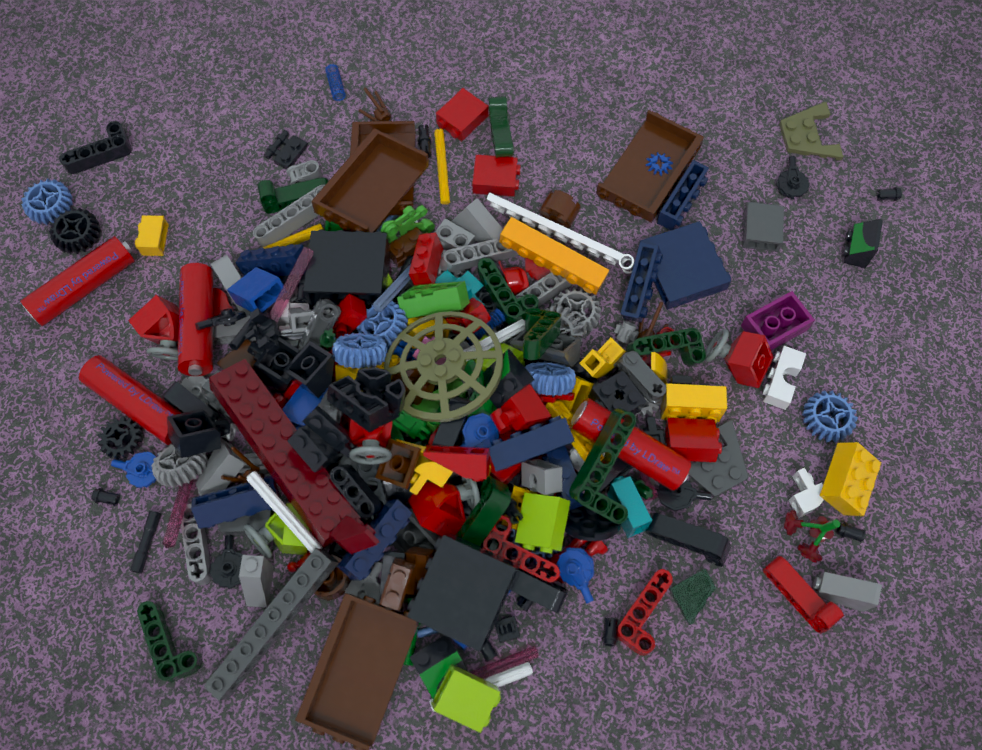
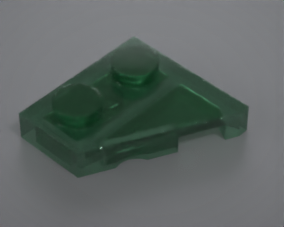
[668,568,716,625]

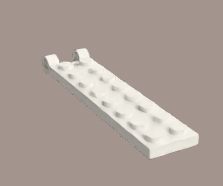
[487,192,635,274]

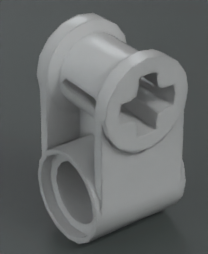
[286,160,322,185]

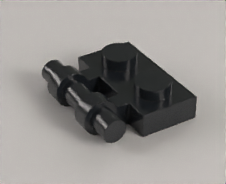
[264,130,308,170]

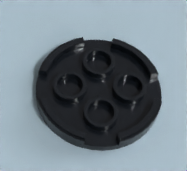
[565,501,621,541]

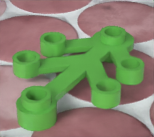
[381,205,435,244]

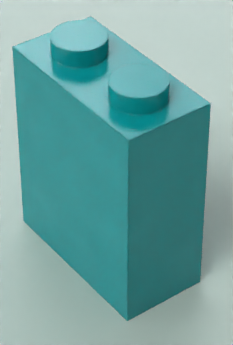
[607,476,652,538]

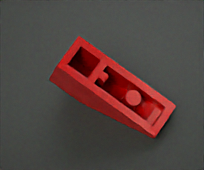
[423,445,490,481]

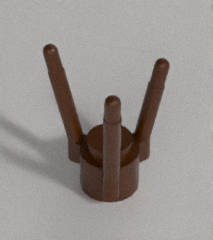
[359,87,391,121]
[636,301,669,347]
[221,446,265,484]

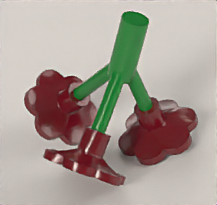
[784,510,840,563]

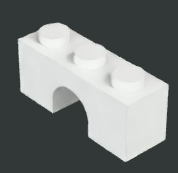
[762,346,806,410]

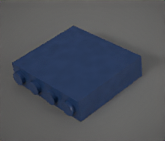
[638,221,731,310]

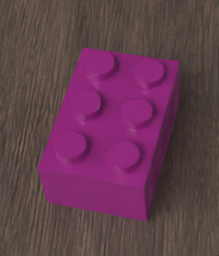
[741,291,815,351]

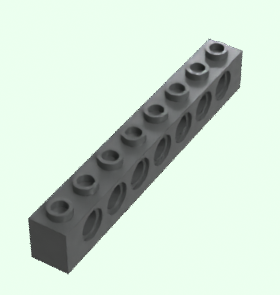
[204,548,339,701]

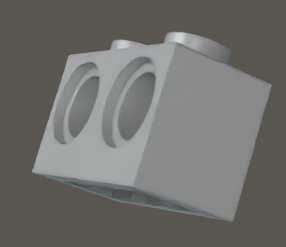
[435,219,475,257]

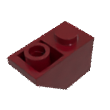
[329,515,379,554]

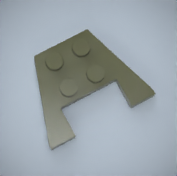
[779,102,844,161]

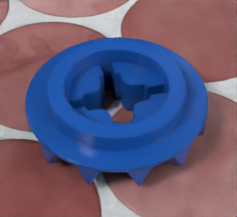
[645,152,673,176]

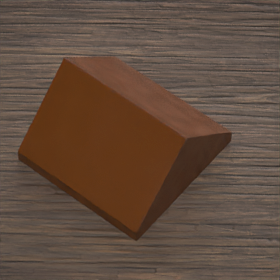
[375,438,422,489]

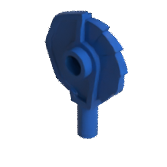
[460,413,499,448]
[111,452,156,488]
[556,547,594,604]

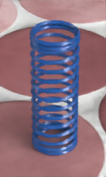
[325,64,346,101]
[466,309,505,344]

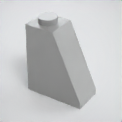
[451,198,503,243]
[195,438,246,496]
[239,555,274,608]
[813,572,882,612]

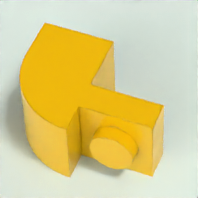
[579,337,626,378]
[410,456,453,495]

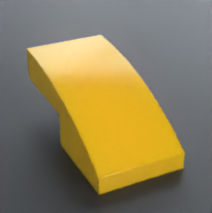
[651,352,667,385]

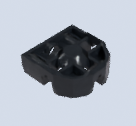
[327,367,406,433]

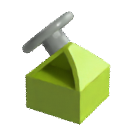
[244,503,310,559]

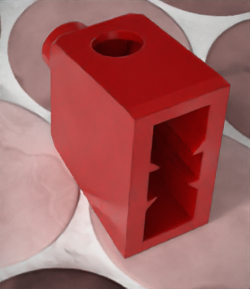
[445,298,491,334]
[500,384,551,431]

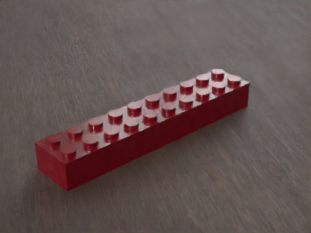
[209,359,360,548]

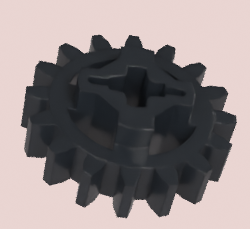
[97,416,143,460]

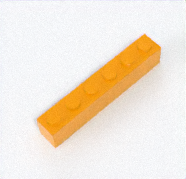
[499,217,609,295]

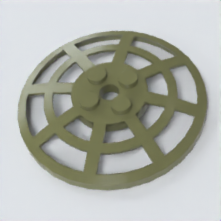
[384,311,504,422]

